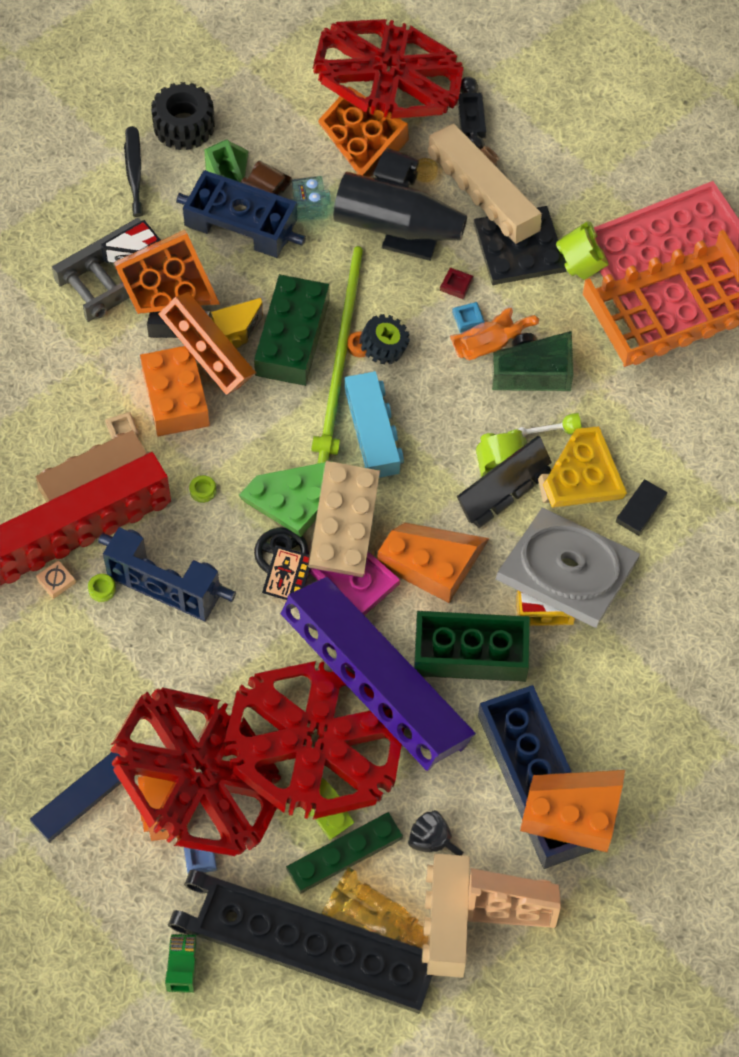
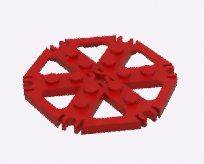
[312,19,464,119]
[223,661,405,820]
[111,687,281,856]

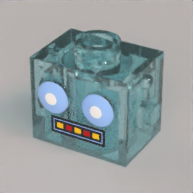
[292,176,331,222]

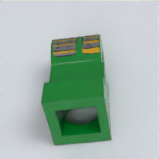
[165,934,196,993]

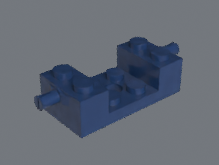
[176,170,306,258]
[98,527,236,622]

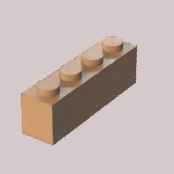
[35,430,147,502]

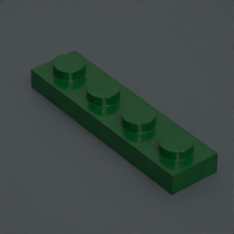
[286,812,403,894]

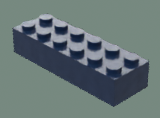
[478,685,596,869]

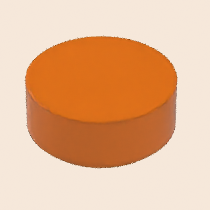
[347,331,366,357]

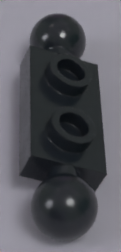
[457,76,486,149]

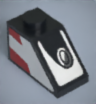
[101,220,161,264]

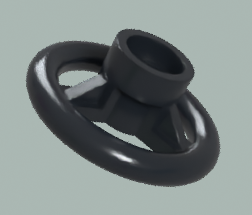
[254,527,309,573]

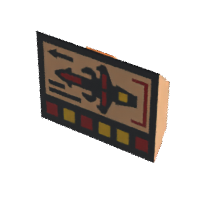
[262,545,310,600]

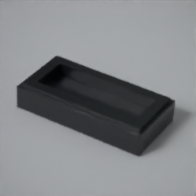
[616,479,668,536]

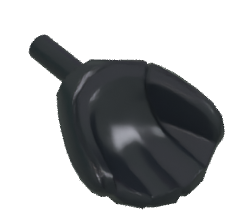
[408,810,464,856]

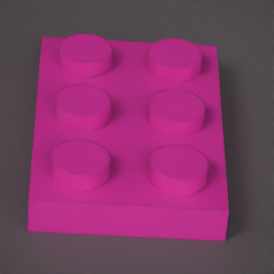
[309,552,400,616]

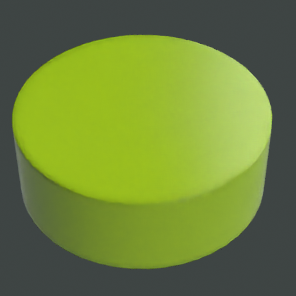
[189,475,217,503]
[88,574,116,602]

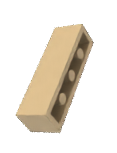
[422,854,470,978]

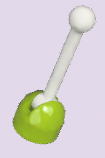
[518,413,581,437]

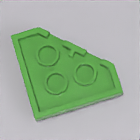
[239,462,326,537]

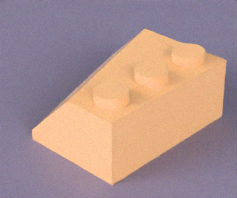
[467,868,561,928]

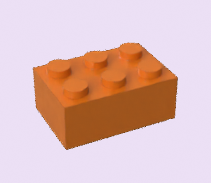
[140,346,210,437]

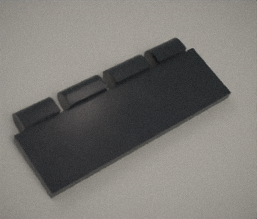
[457,436,552,528]

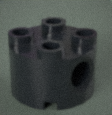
[374,147,419,187]

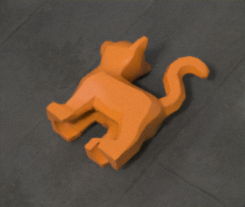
[450,307,539,360]

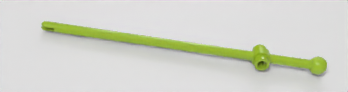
[311,246,363,464]

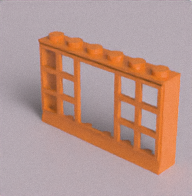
[583,230,739,367]

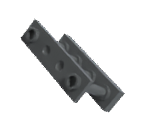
[52,217,141,322]

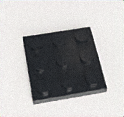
[473,206,566,285]

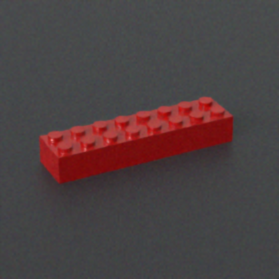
[0,451,171,585]

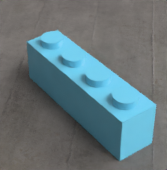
[345,371,404,478]

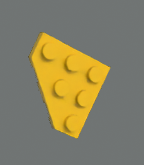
[543,426,627,508]

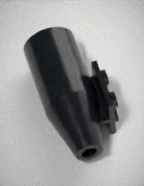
[333,171,467,261]

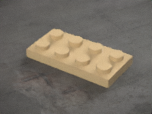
[308,461,380,577]

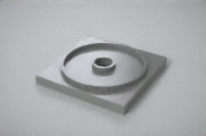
[496,507,640,628]

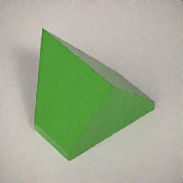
[204,139,249,182]

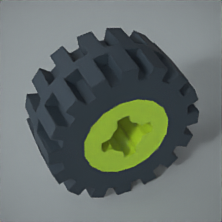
[359,314,410,365]

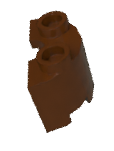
[241,160,293,195]

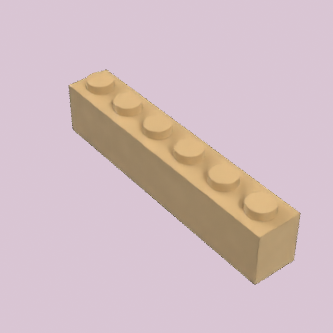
[428,123,542,244]

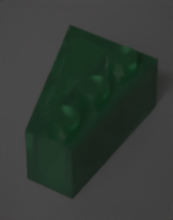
[492,331,574,391]

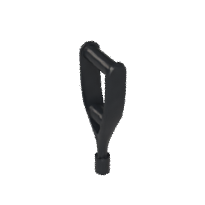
[124,126,143,217]

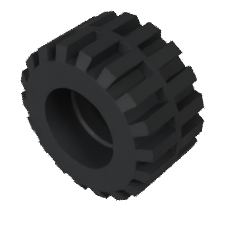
[151,82,215,150]

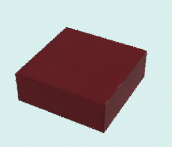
[440,267,474,299]

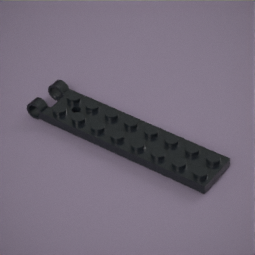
[168,870,433,1014]

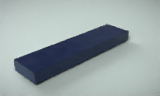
[30,752,121,842]

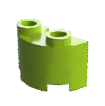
[556,221,609,280]
[476,429,527,477]

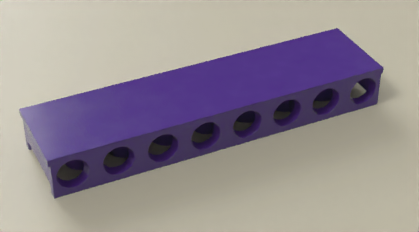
[280,577,476,771]

